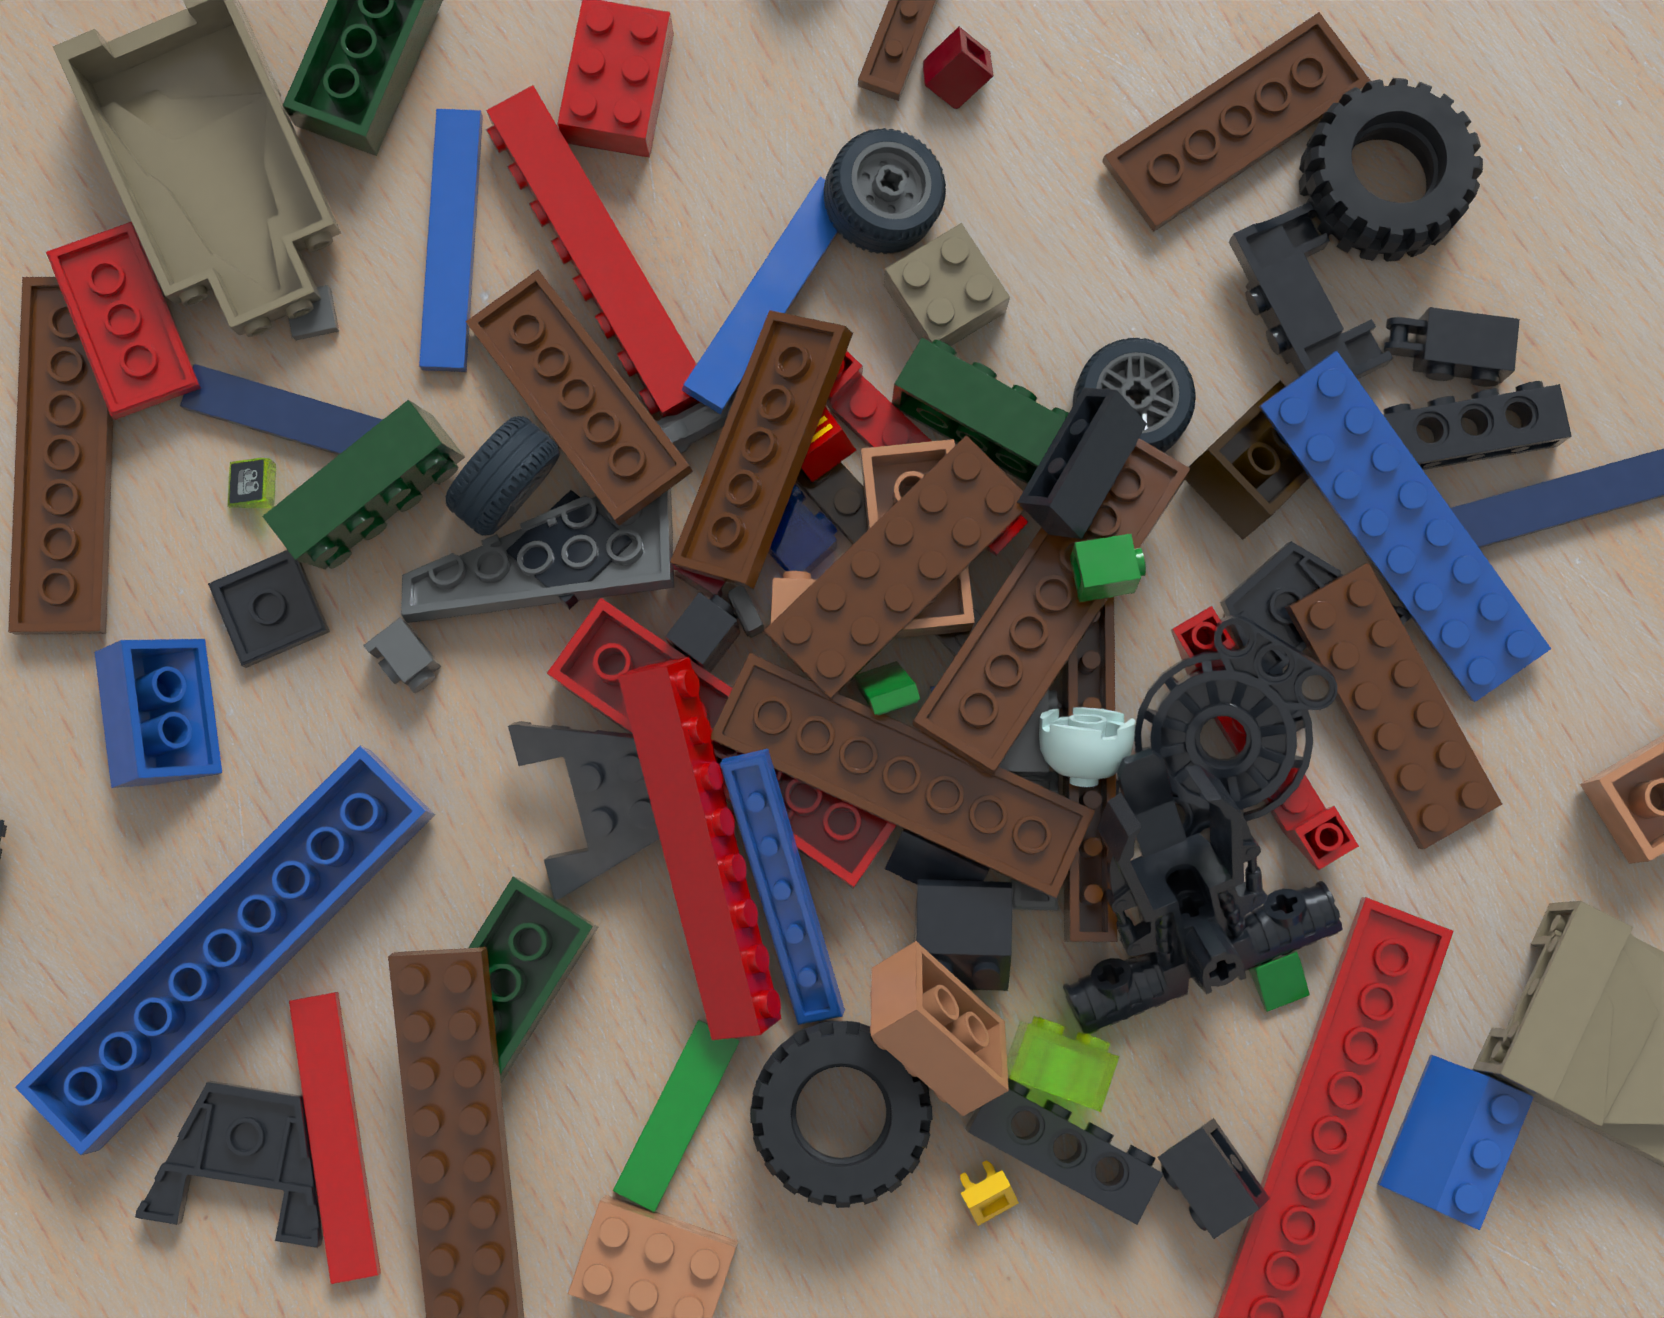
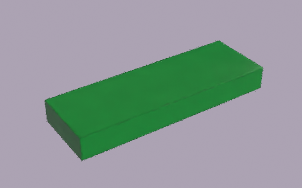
[854,661,920,715]

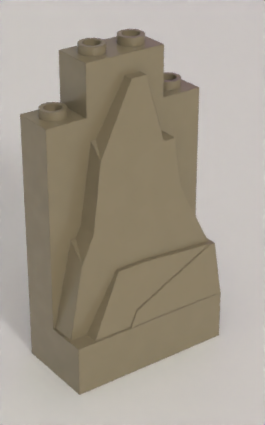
[52,0,341,337]
[1473,901,1664,1167]

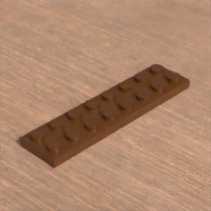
[8,277,113,635]
[912,438,1190,776]
[711,653,1095,899]
[388,947,524,1318]

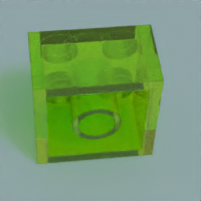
[1007,1016,1120,1112]

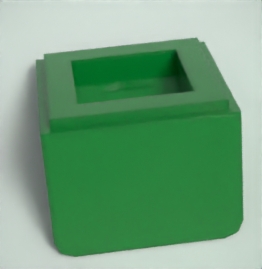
[1249,951,1310,1012]

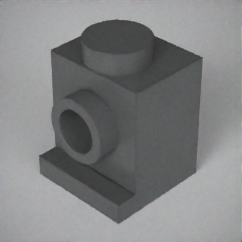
[363,618,441,693]

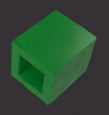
[1070,534,1146,602]

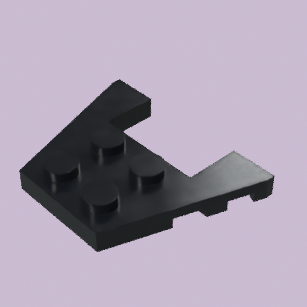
[1220,541,1411,718]
[508,721,660,900]
[135,1081,323,1248]

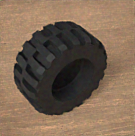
[1299,78,1483,262]
[750,1020,933,1208]

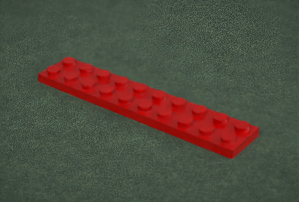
[1214,897,1454,1318]

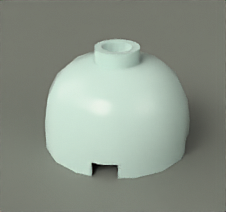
[1039,707,1135,787]

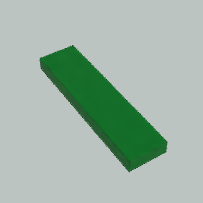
[613,1019,741,1212]

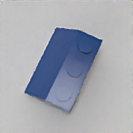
[94,639,222,788]
[1377,1055,1534,1230]

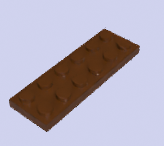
[1102,12,1371,232]
[466,270,693,526]
[670,310,853,590]
[764,435,1025,700]
[1285,562,1502,849]

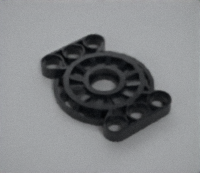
[1116,614,1337,838]

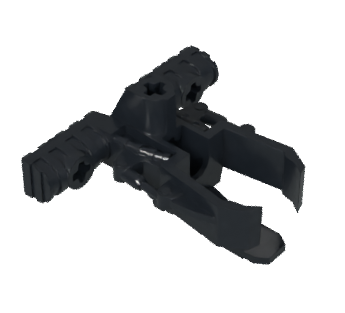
[1063,748,1343,1035]

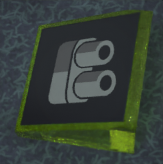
[228,458,276,508]

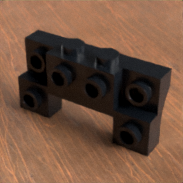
[1228,201,1393,379]

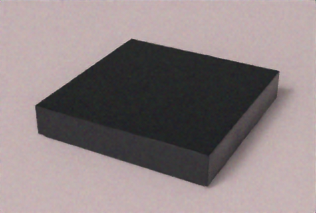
[506,490,632,610]
[208,550,330,668]

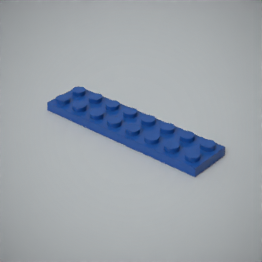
[1259,351,1551,702]

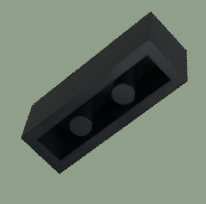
[1017,388,1147,539]

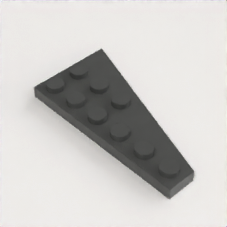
[401,488,674,623]

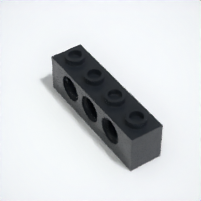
[1383,381,1572,470]
[965,1078,1164,1225]

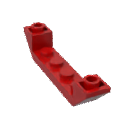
[826,351,1028,556]
[1171,606,1359,870]

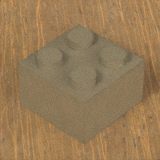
[884,223,1010,346]

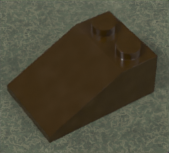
[1185,380,1310,540]

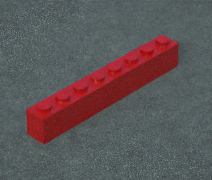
[486,85,700,418]
[618,657,782,1040]

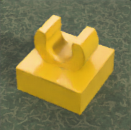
[960,1160,1019,1226]

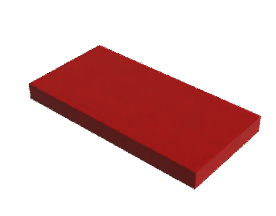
[46,221,201,420]

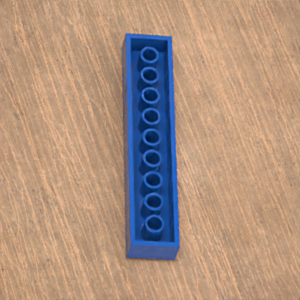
[15,745,435,1155]

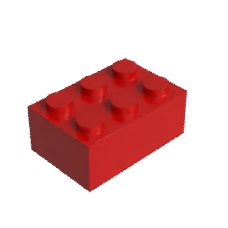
[557,0,674,158]

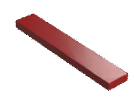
[289,992,381,1284]

